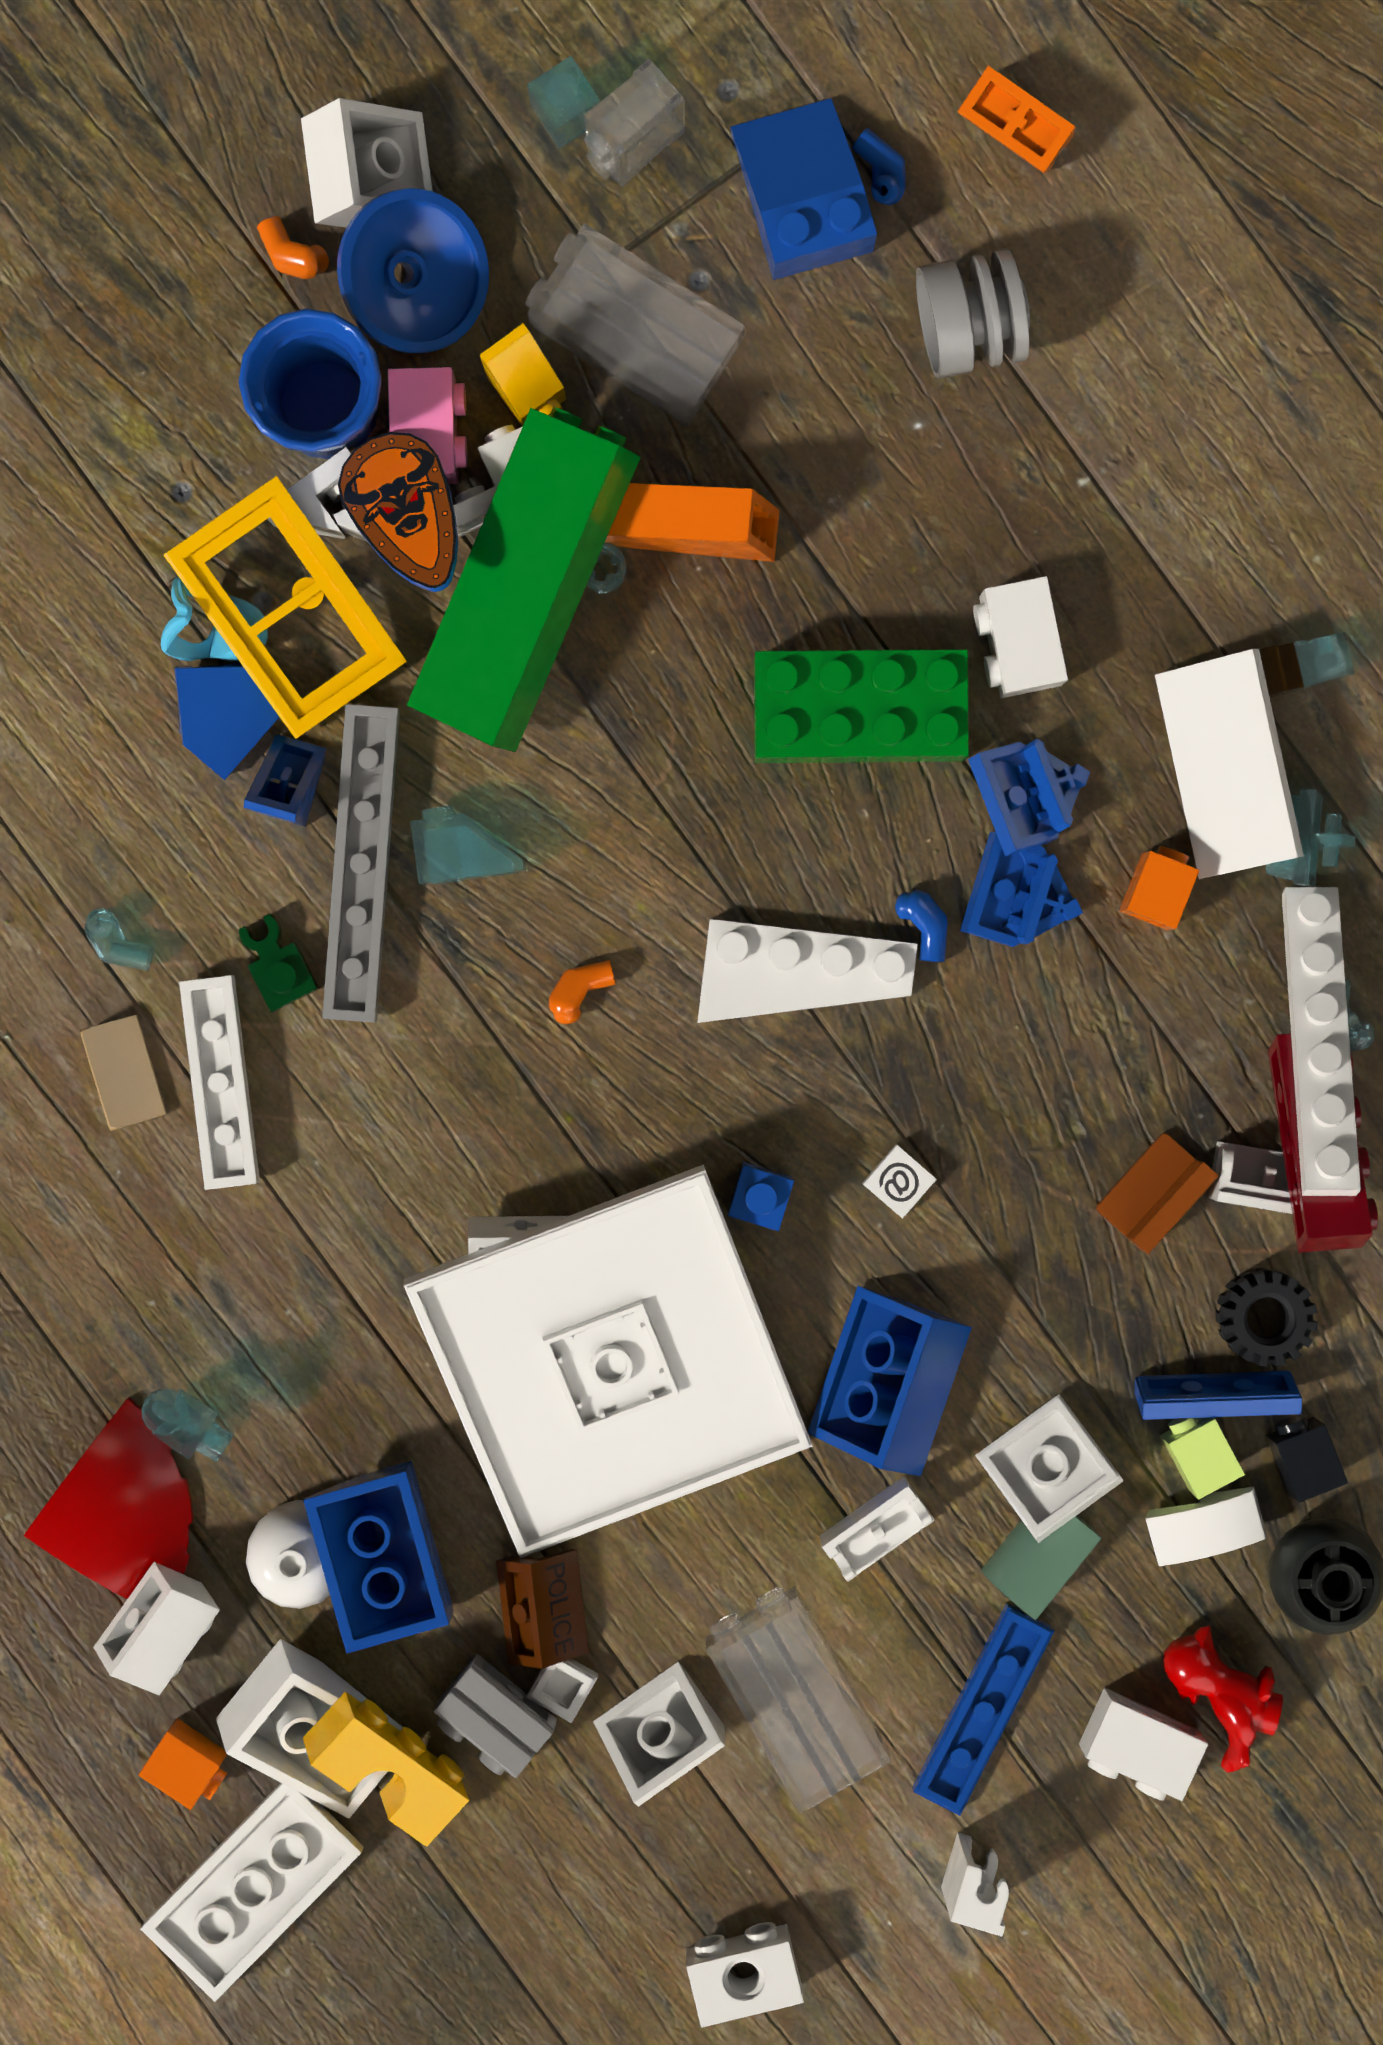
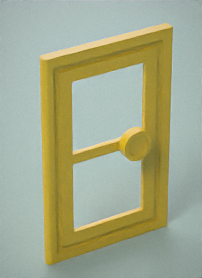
[163,476,407,739]

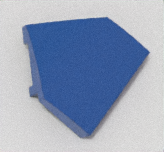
[174,662,279,780]
[968,738,1090,857]
[960,831,1083,947]

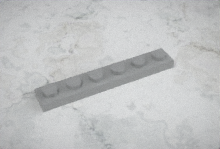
[322,704,400,1023]

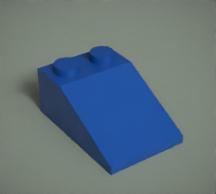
[730,98,877,280]

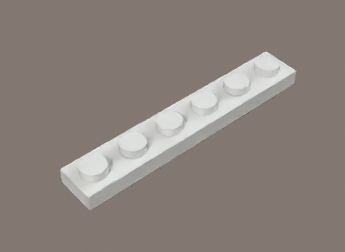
[1282,887,1361,1196]

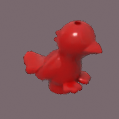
[1163,1625,1283,1773]

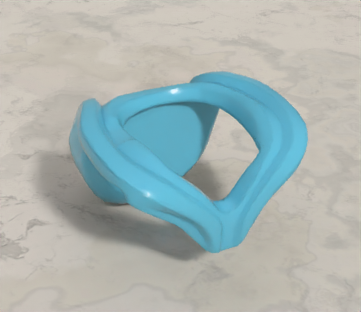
[161,576,268,662]

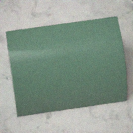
[981,1515,1102,1621]

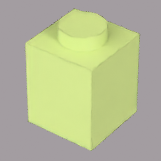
[1160,1417,1245,1500]

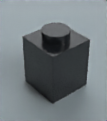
[1265,1414,1349,1503]

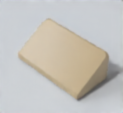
[80,1015,167,1131]

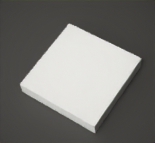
[975,1394,1124,1543]

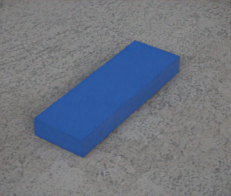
[1134,1371,1302,1420]

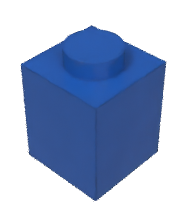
[727,1161,794,1231]

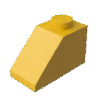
[480,323,566,427]

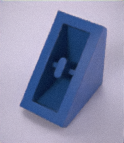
[244,734,327,827]

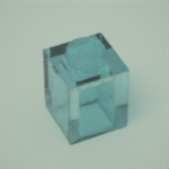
[527,56,602,149]

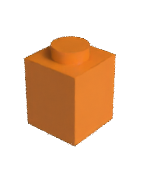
[1119,846,1199,930]
[138,1718,227,1810]

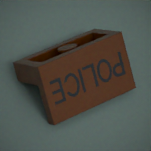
[496,1549,589,1669]

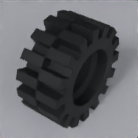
[1215,1268,1318,1367]

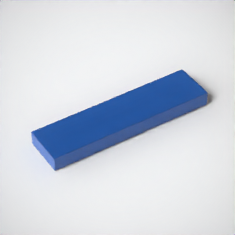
[912,1603,1055,1816]

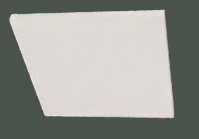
[403,1164,813,1558]

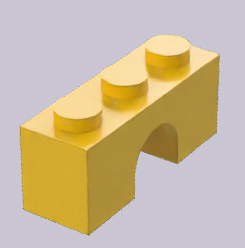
[303,1691,469,1847]

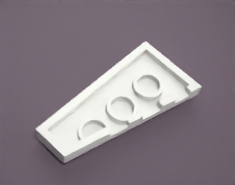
[697,919,918,1023]

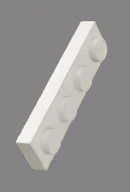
[179,975,260,1190]

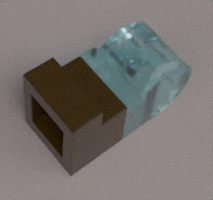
[1259,632,1355,698]

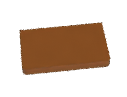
[1096,1133,1219,1254]

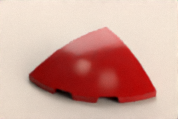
[23,1397,194,1599]

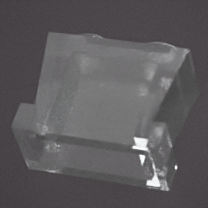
[584,58,685,187]

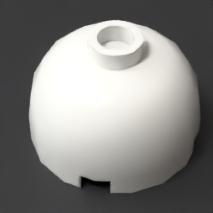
[246,1500,330,1609]

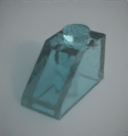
[410,806,527,886]

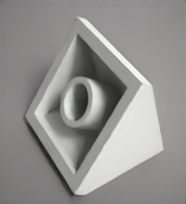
[593,1662,725,1807]

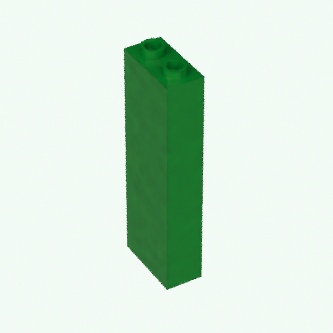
[407,406,641,752]

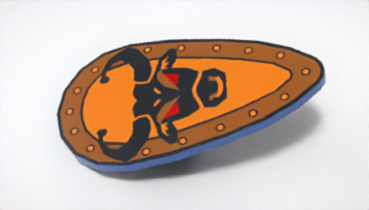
[338,432,458,592]

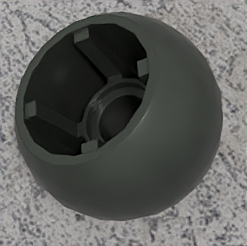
[1269,1518,1383,1635]

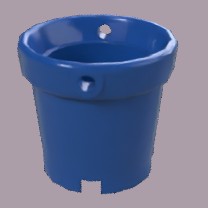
[238,308,381,459]

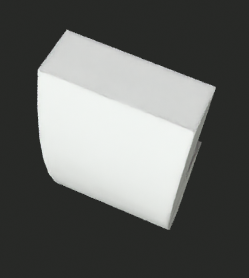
[1145,1487,1267,1566]

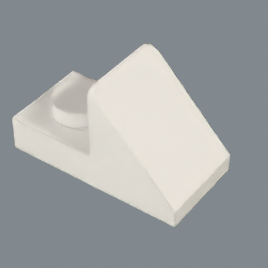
[268,447,351,539]

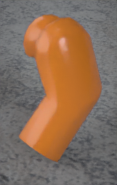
[257,216,329,279]
[549,960,616,1025]

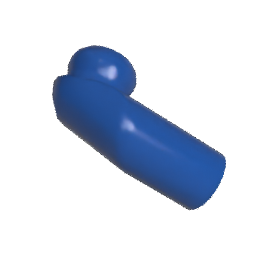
[852,128,906,205]
[895,890,948,962]

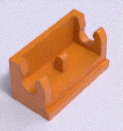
[957,65,1075,173]

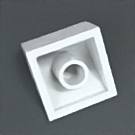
[301,98,433,228]

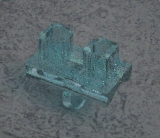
[1266,789,1356,887]
[142,1388,233,1462]

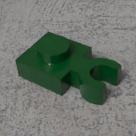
[239,914,320,1013]

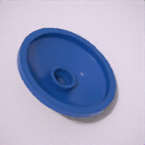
[337,188,489,353]

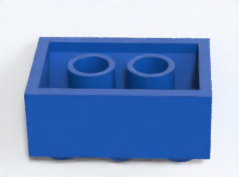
[808,1286,972,1476]
[303,1461,454,1654]

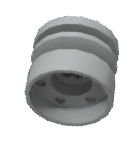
[916,248,1030,379]

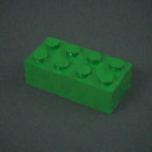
[754,650,969,763]

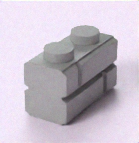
[434,1653,557,1778]

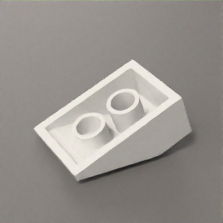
[216,1639,403,1819]

